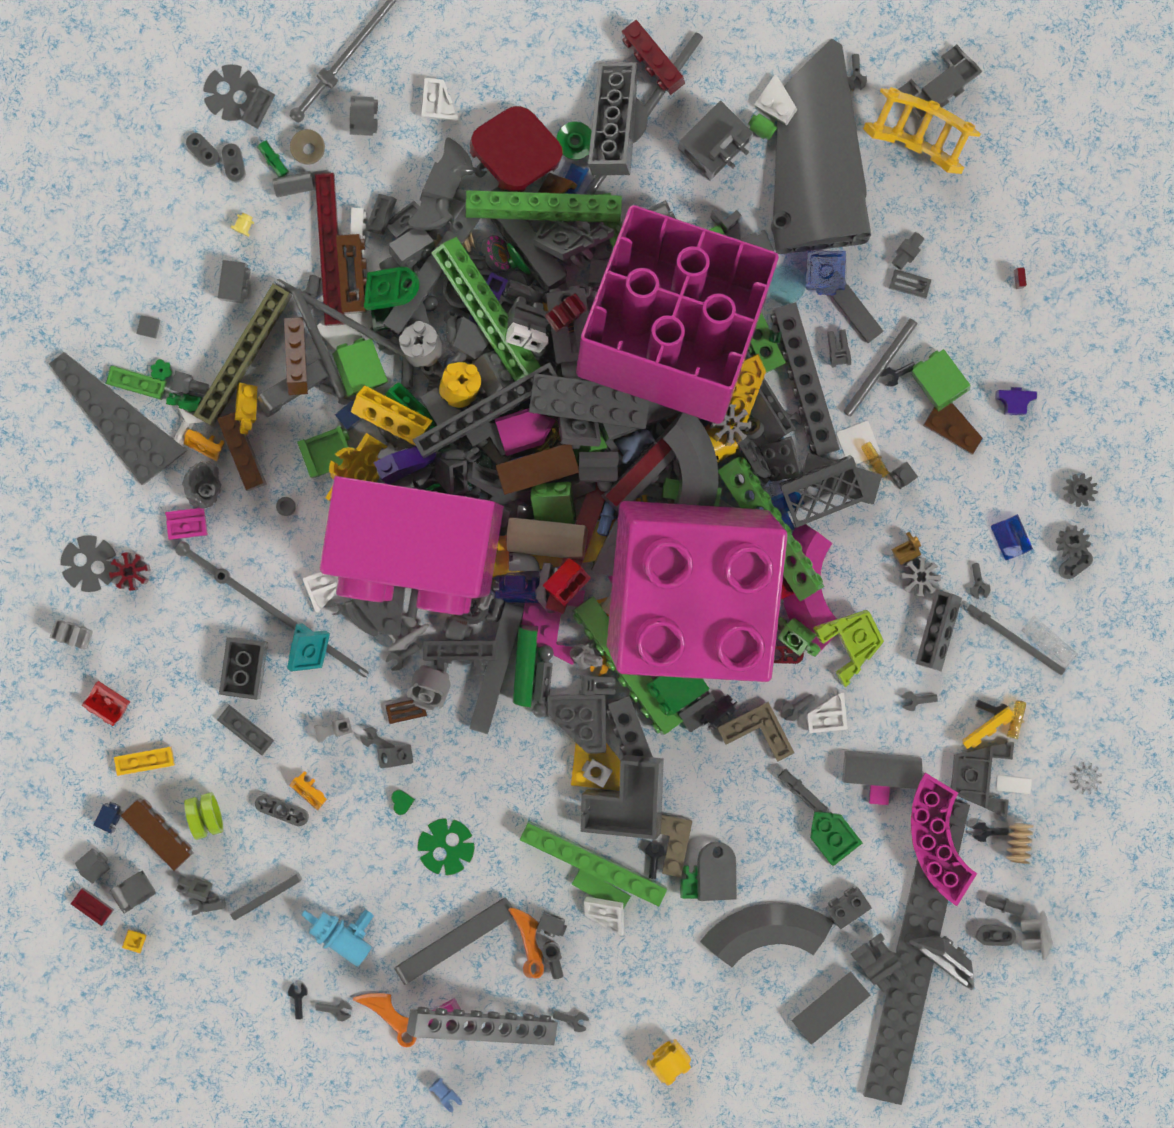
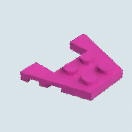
[522,590,585,665]

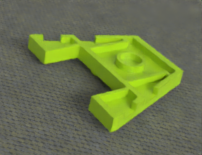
[813,610,884,687]

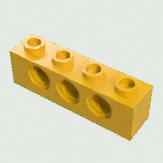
[351,385,433,446]

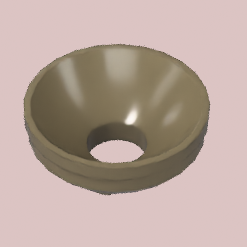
[290,129,325,165]

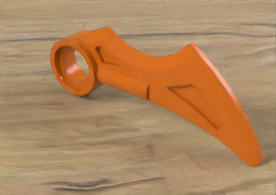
[508,908,544,979]
[353,993,417,1048]

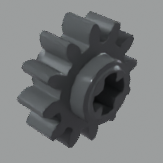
[1063,473,1098,507]
[1056,525,1091,560]

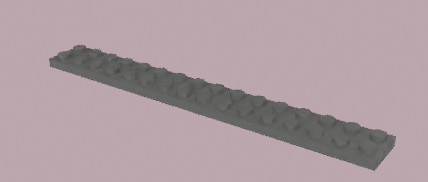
[863,801,970,1105]

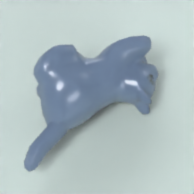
[614,429,655,463]

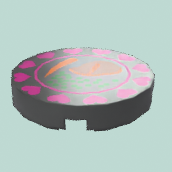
[482,235,511,273]

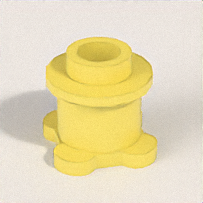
[230,212,254,237]

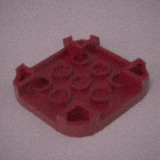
[470,106,563,192]

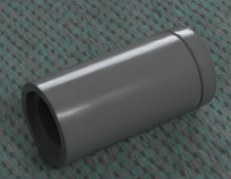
[273,171,315,198]

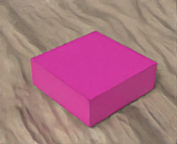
[869,785,890,805]

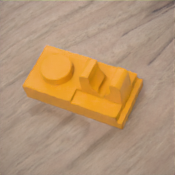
[184,429,224,461]
[289,771,327,811]

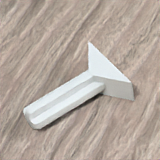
[174,408,204,446]

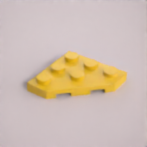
[726,354,766,429]
[571,743,621,791]

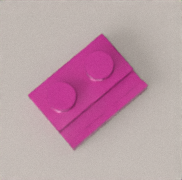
[165,508,208,540]

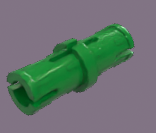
[257,140,289,177]

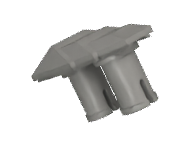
[387,613,429,652]
[1021,911,1053,960]

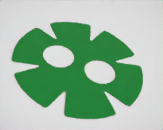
[418,818,475,875]

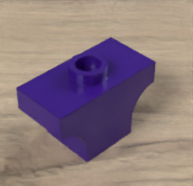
[995,387,1037,416]

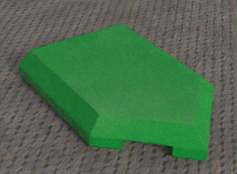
[810,811,863,866]

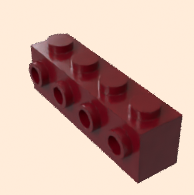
[621,19,685,96]

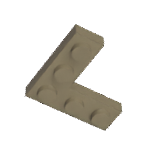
[717,702,794,762]
[661,814,692,878]

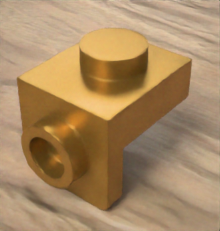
[891,532,921,565]

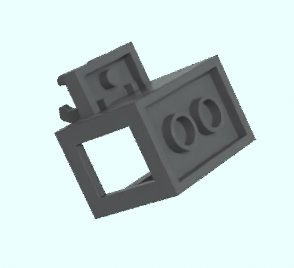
[678,100,753,180]

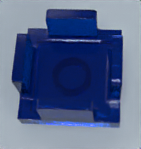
[806,251,847,295]
[495,575,540,603]

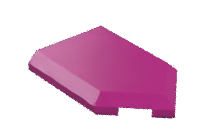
[494,408,556,456]

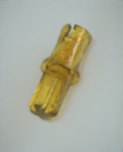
[861,442,890,478]
[1006,700,1026,739]

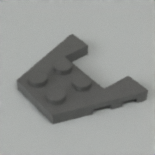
[533,220,615,260]
[951,742,1014,817]

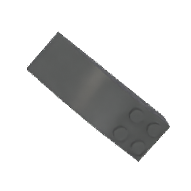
[588,62,637,176]

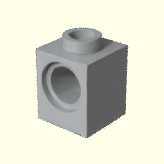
[582,758,613,788]

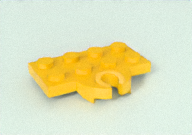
[325,433,388,501]

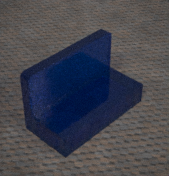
[564,163,589,194]
[991,514,1033,560]

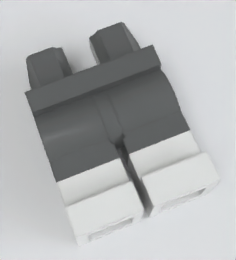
[506,296,548,353]

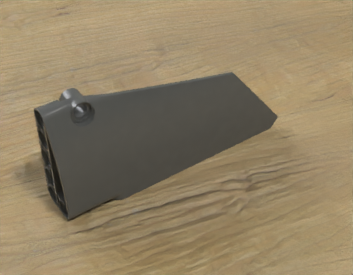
[771,39,871,254]

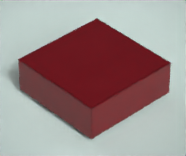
[1014,267,1027,289]

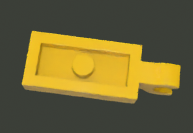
[235,383,258,435]

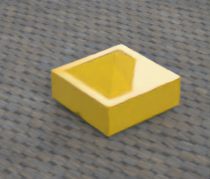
[122,929,147,954]

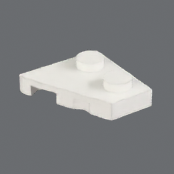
[584,897,624,936]

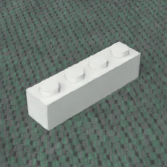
[350,208,367,257]

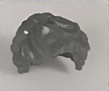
[182,461,222,509]

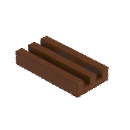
[385,699,427,724]

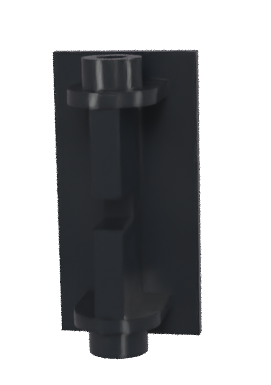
[700,694,738,731]

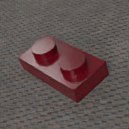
[71,888,114,926]

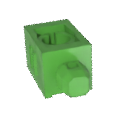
[777,617,821,657]

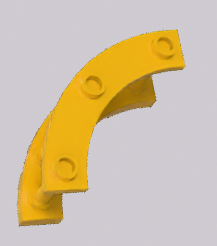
[863,87,981,174]

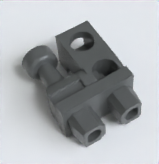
[850,933,907,992]

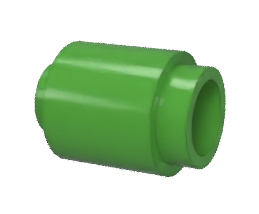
[748,113,777,140]

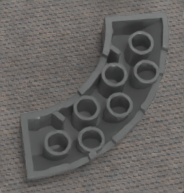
[660,412,718,506]
[700,902,834,968]

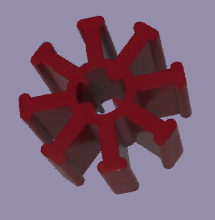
[545,293,587,333]
[109,552,151,591]

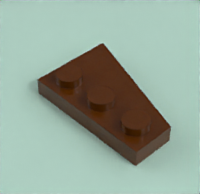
[923,403,983,455]

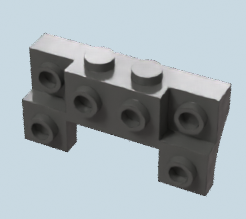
[898,44,982,120]

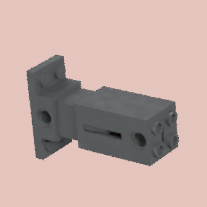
[546,286,589,381]

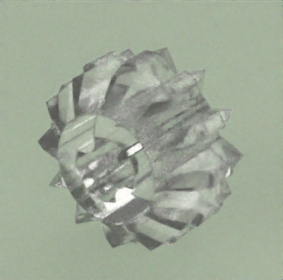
[1069,762,1102,794]

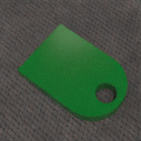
[364,267,420,310]

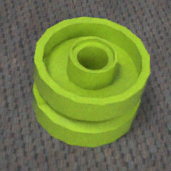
[184,792,224,840]

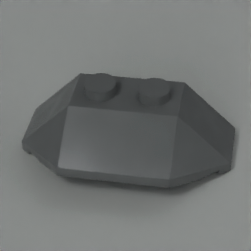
[909,935,974,990]

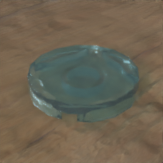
[769,266,806,304]

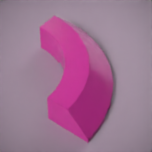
[783,524,837,653]
[911,772,977,906]

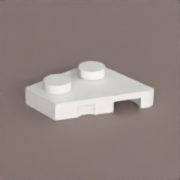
[754,75,797,126]
[421,78,458,121]
[303,571,338,613]
[807,692,848,733]

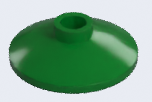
[556,121,592,160]
[507,242,531,275]

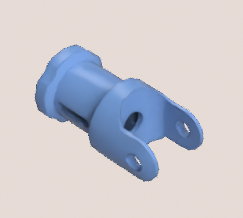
[429,1077,462,1112]

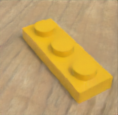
[962,706,1014,749]
[114,746,175,776]

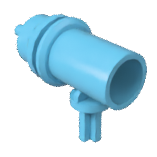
[301,909,374,967]

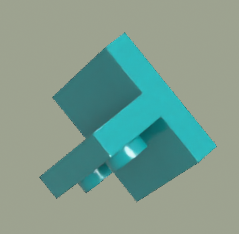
[287,623,330,672]

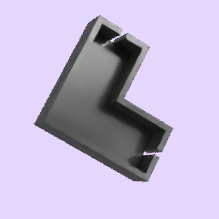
[581,755,664,840]

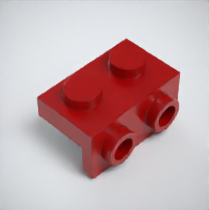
[82,681,130,726]

